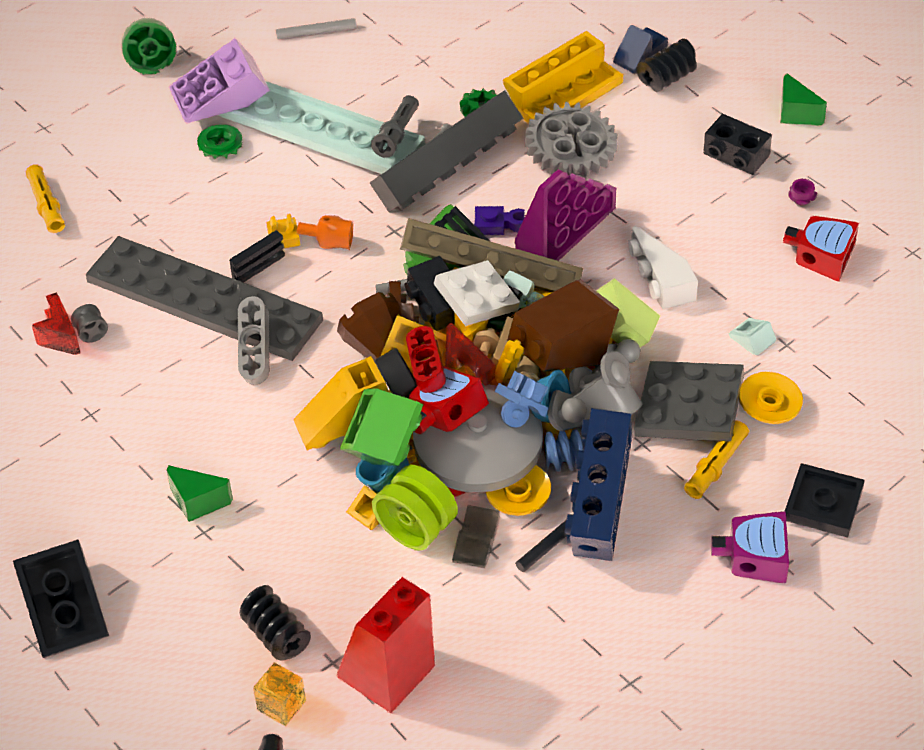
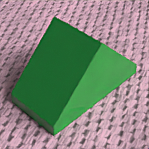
[780,73,827,126]
[166,465,233,522]

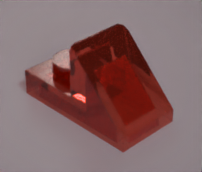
[32,292,81,355]
[445,323,496,386]

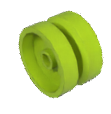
[372,464,458,551]

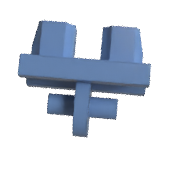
[495,371,549,428]

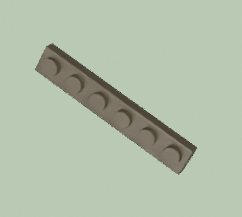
[400,218,583,293]

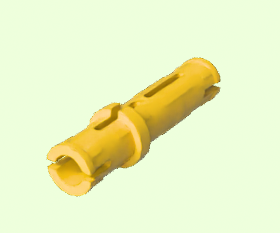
[25,164,65,233]
[684,420,749,499]

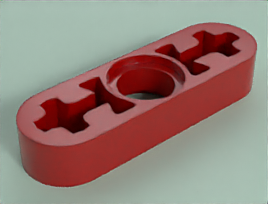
[406,326,446,393]

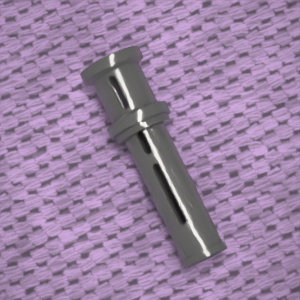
[371,95,419,158]

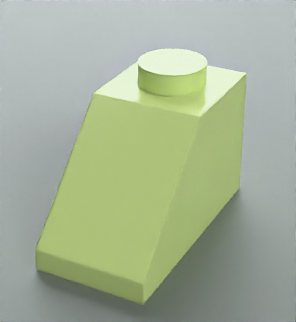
[596,278,660,347]

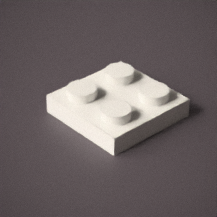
[434,260,520,326]

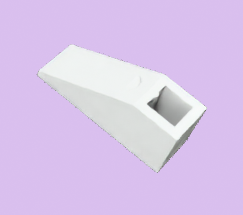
[628,226,698,310]

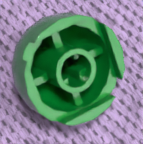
[121,18,176,74]

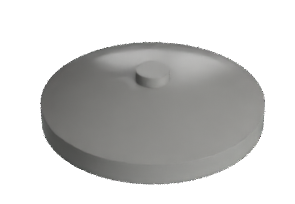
[413,384,543,492]

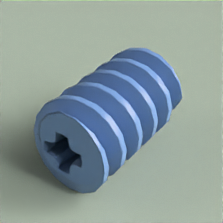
[544,430,584,472]

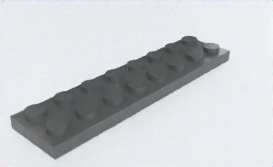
[85,236,323,361]

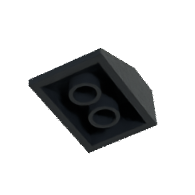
[13,539,109,659]

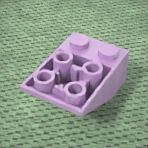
[169,38,270,123]

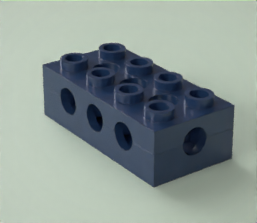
[565,408,633,561]

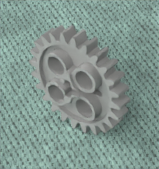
[525,102,618,178]

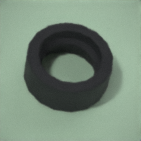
[375,348,417,399]

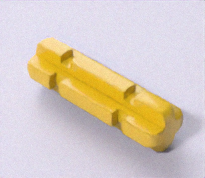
[491,340,524,386]

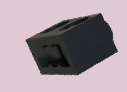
[703,113,772,175]

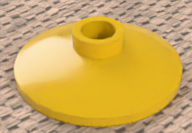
[739,372,803,424]
[486,465,551,515]

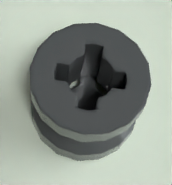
[71,304,108,343]

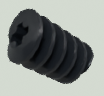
[636,38,697,92]
[239,585,311,661]

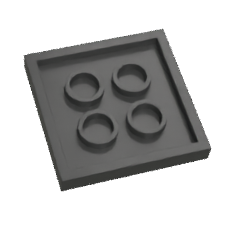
[634,361,745,441]

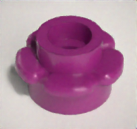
[788,178,817,205]

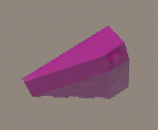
[514,169,617,261]

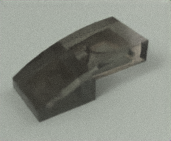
[452,505,501,568]

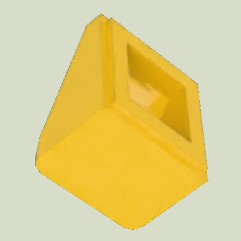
[346,485,380,530]

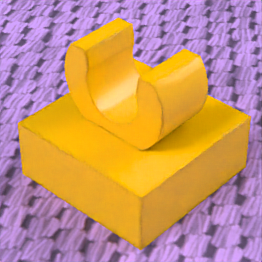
[266,214,300,249]

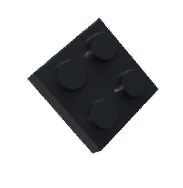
[785,463,865,538]

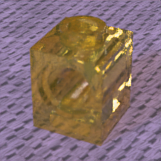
[253,662,306,727]

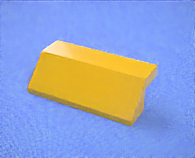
[503,31,623,124]

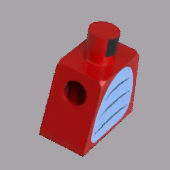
[783,216,859,282]
[409,366,489,434]

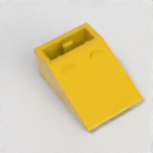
[293,356,389,450]

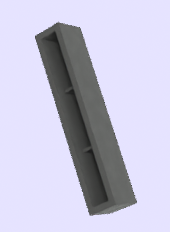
[369,90,524,212]

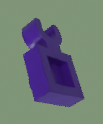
[474,206,525,235]

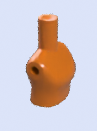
[297,215,354,250]

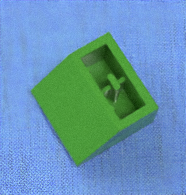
[340,389,424,466]

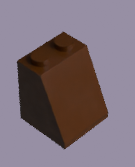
[507,279,619,372]

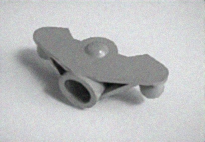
[548,339,643,431]

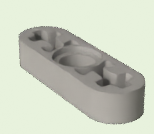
[238,296,270,385]

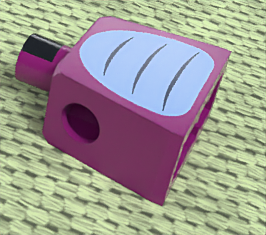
[711,511,789,583]

